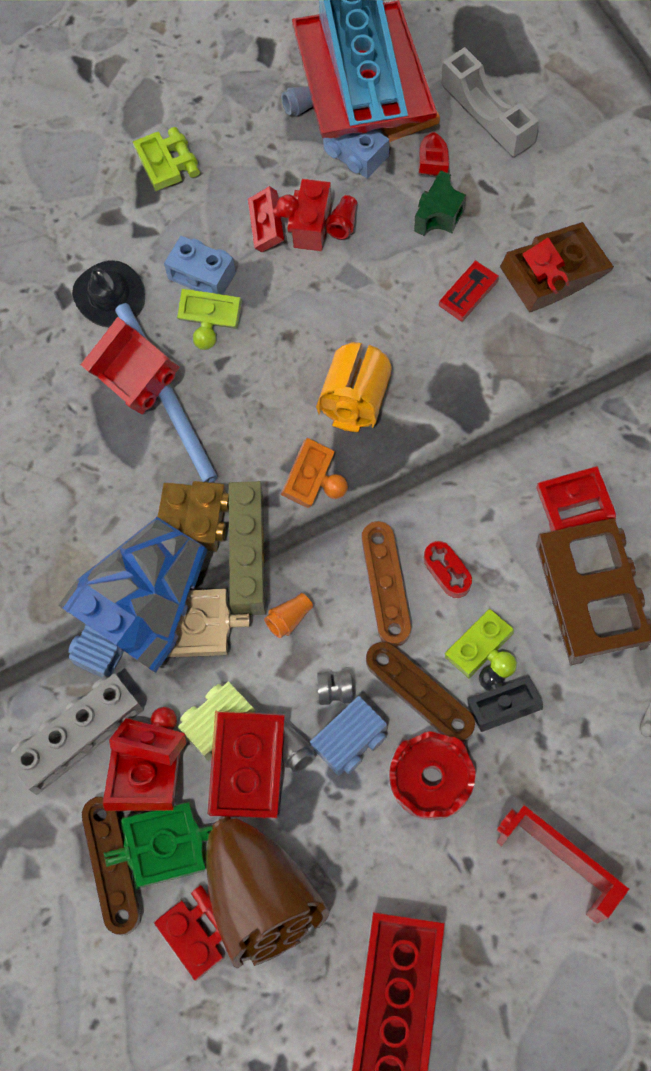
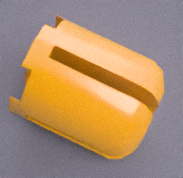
[316,342,392,432]

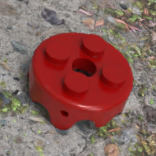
[389,731,476,821]

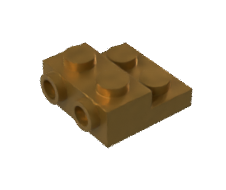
[157,481,229,552]

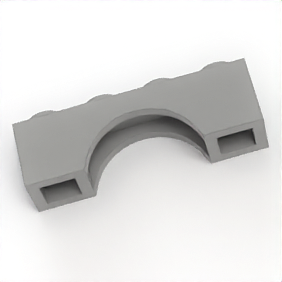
[441,47,539,157]

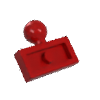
[248,186,299,252]
[109,707,186,766]

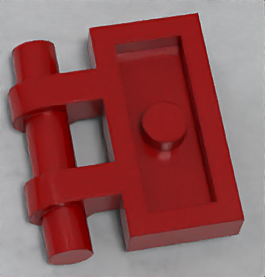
[153,885,224,981]

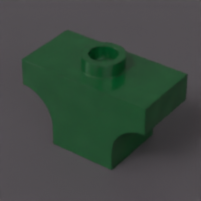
[414,170,466,236]

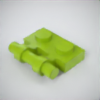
[132,127,200,191]

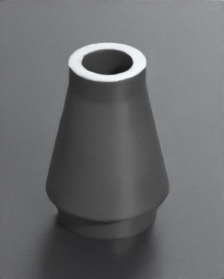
[282,720,315,772]

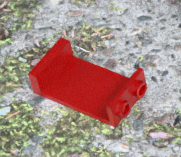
[496,805,630,924]

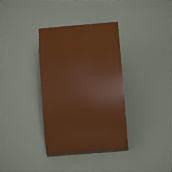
[500,222,614,313]

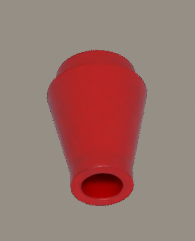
[326,195,358,239]

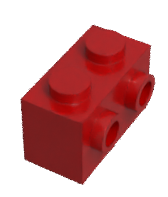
[288,179,332,252]

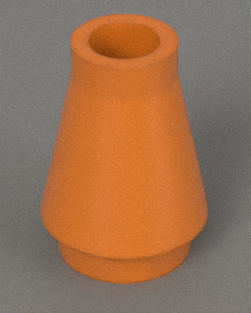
[264,593,313,638]

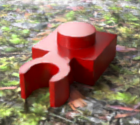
[522,238,570,294]

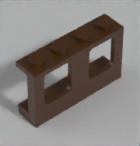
[536,518,651,666]

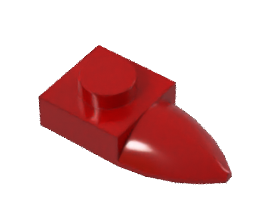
[418,132,449,176]

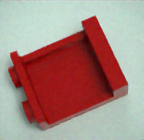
[80,317,180,415]

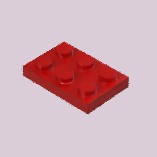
[207,710,285,818]

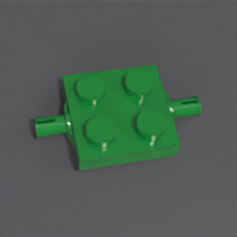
[103,802,213,889]

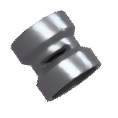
[317,670,353,705]

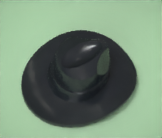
[72,260,145,328]

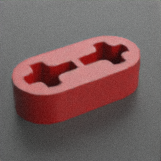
[424,541,472,598]

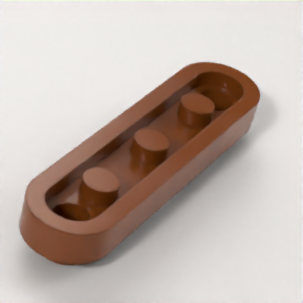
[362,521,411,647]

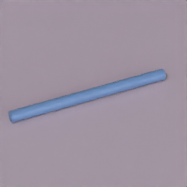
[115,303,218,483]

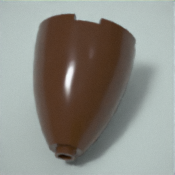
[206,817,329,968]

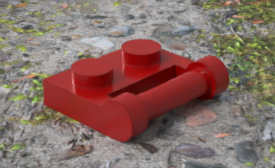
[536,466,616,532]

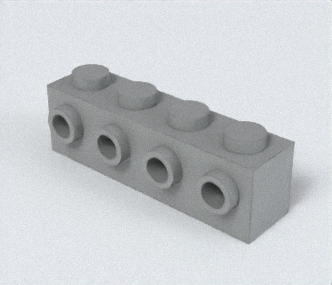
[6,673,143,795]

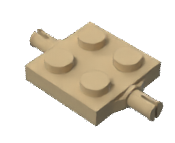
[167,589,250,657]

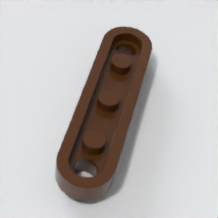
[366,642,475,742]
[82,797,140,936]

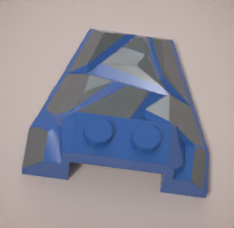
[58,517,207,673]

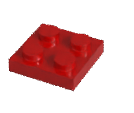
[103,750,180,811]

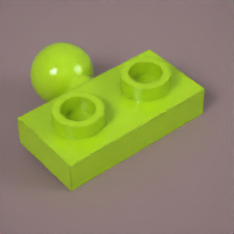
[177,289,242,350]
[444,609,517,679]

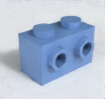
[323,129,389,179]
[164,236,236,295]

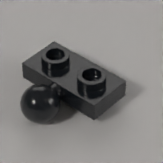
[467,665,543,732]

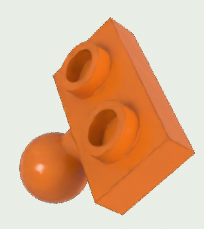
[280,438,348,508]

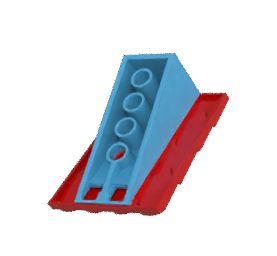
[292,0,437,138]

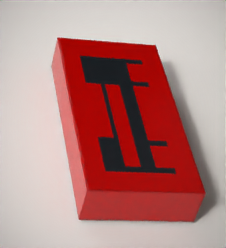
[439,260,499,322]

